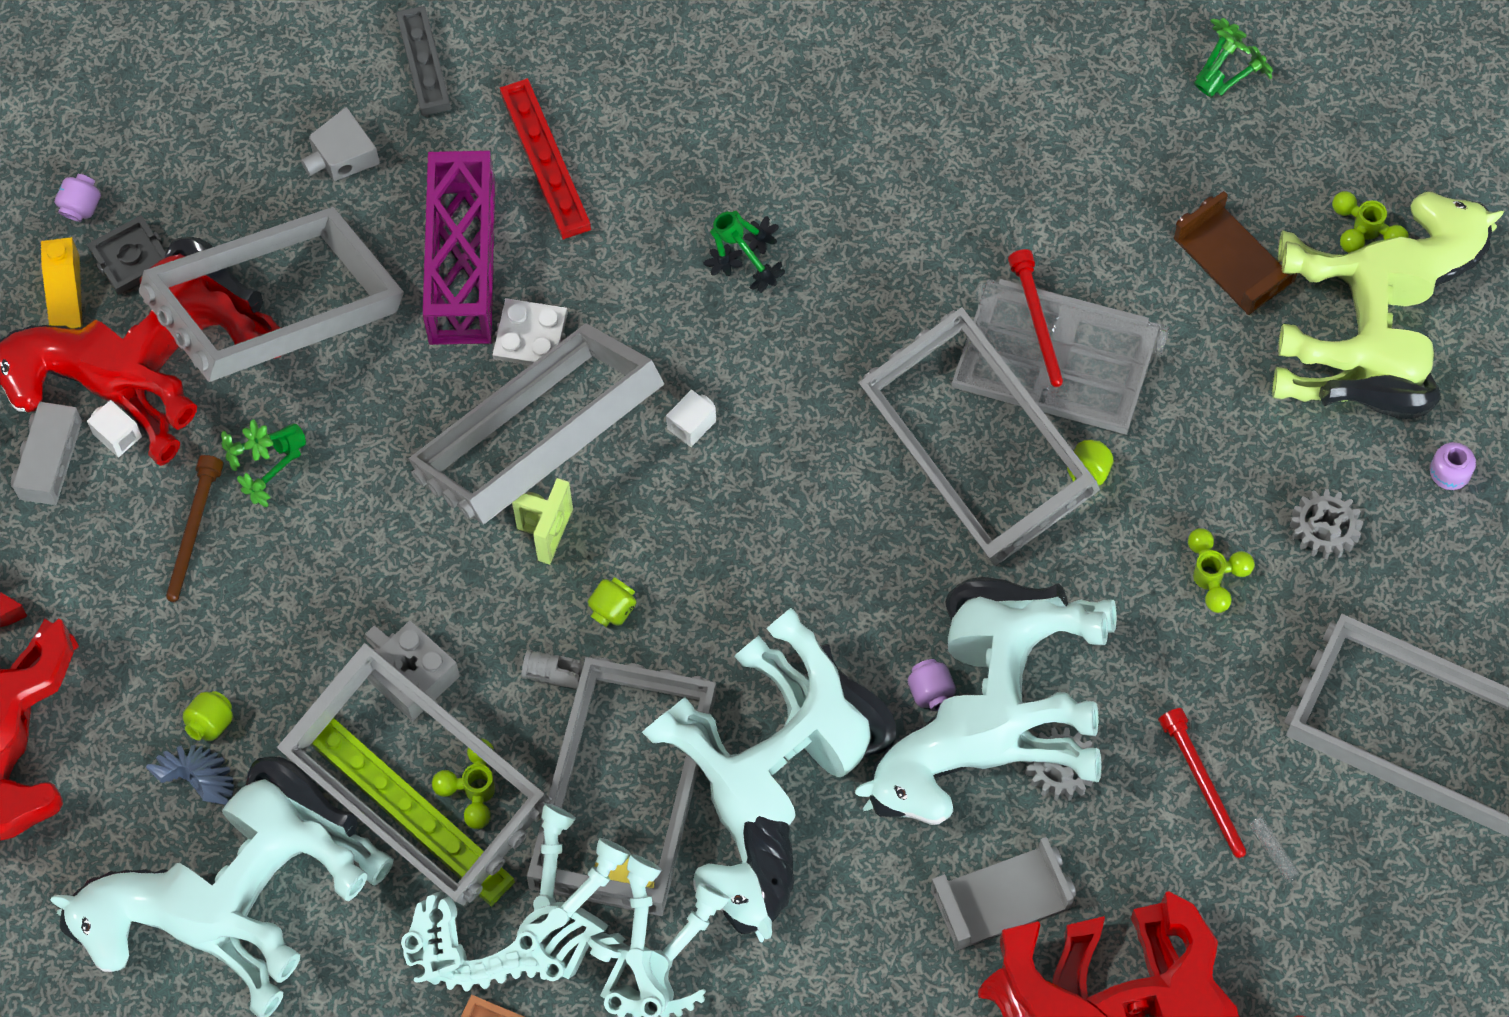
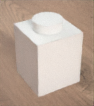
[666,389,716,447]
[87,400,142,458]

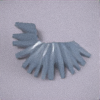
[146,745,234,805]

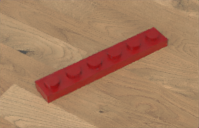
[500,78,591,240]

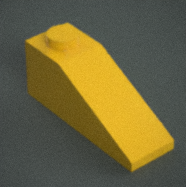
[41,237,83,328]

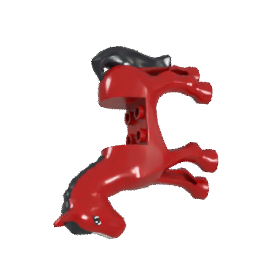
[0,237,282,466]

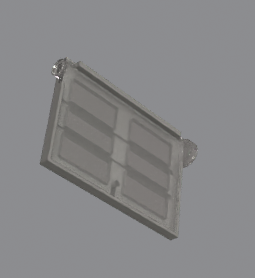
[952,279,1170,435]

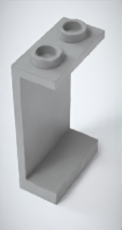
[931,837,1076,950]

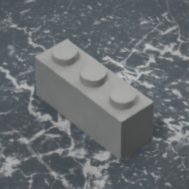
[11,402,82,505]

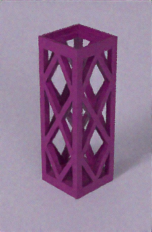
[423,151,495,345]

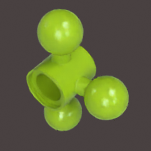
[1332,191,1409,253]
[1188,528,1255,613]
[432,739,495,829]

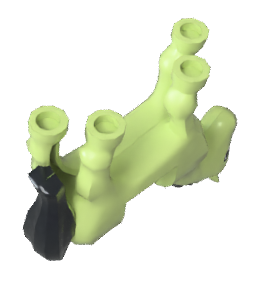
[1272,192,1504,419]

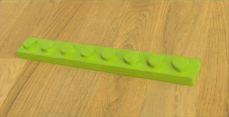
[311,718,515,907]

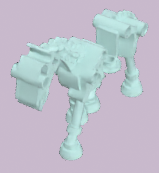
[401,803,730,1017]

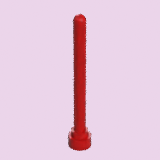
[1008,249,1063,387]
[1158,708,1246,858]

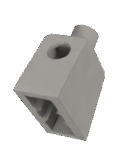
[301,107,380,181]

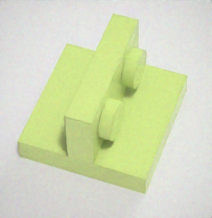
[512,478,573,565]

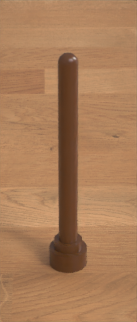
[166,455,224,602]

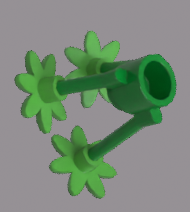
[1194,18,1273,98]
[221,419,306,507]

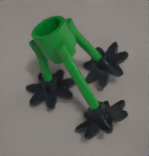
[703,211,785,293]

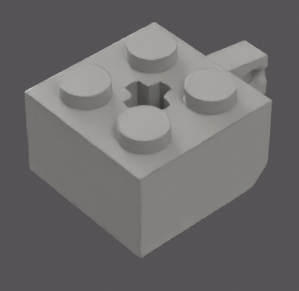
[365,621,460,722]

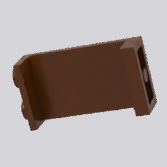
[1174,191,1297,315]

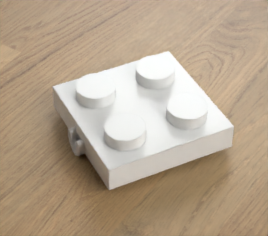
[493,298,568,365]

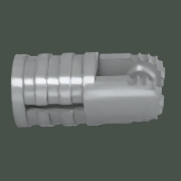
[521,649,584,689]

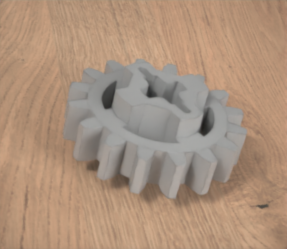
[1290,489,1363,559]
[1025,727,1094,801]

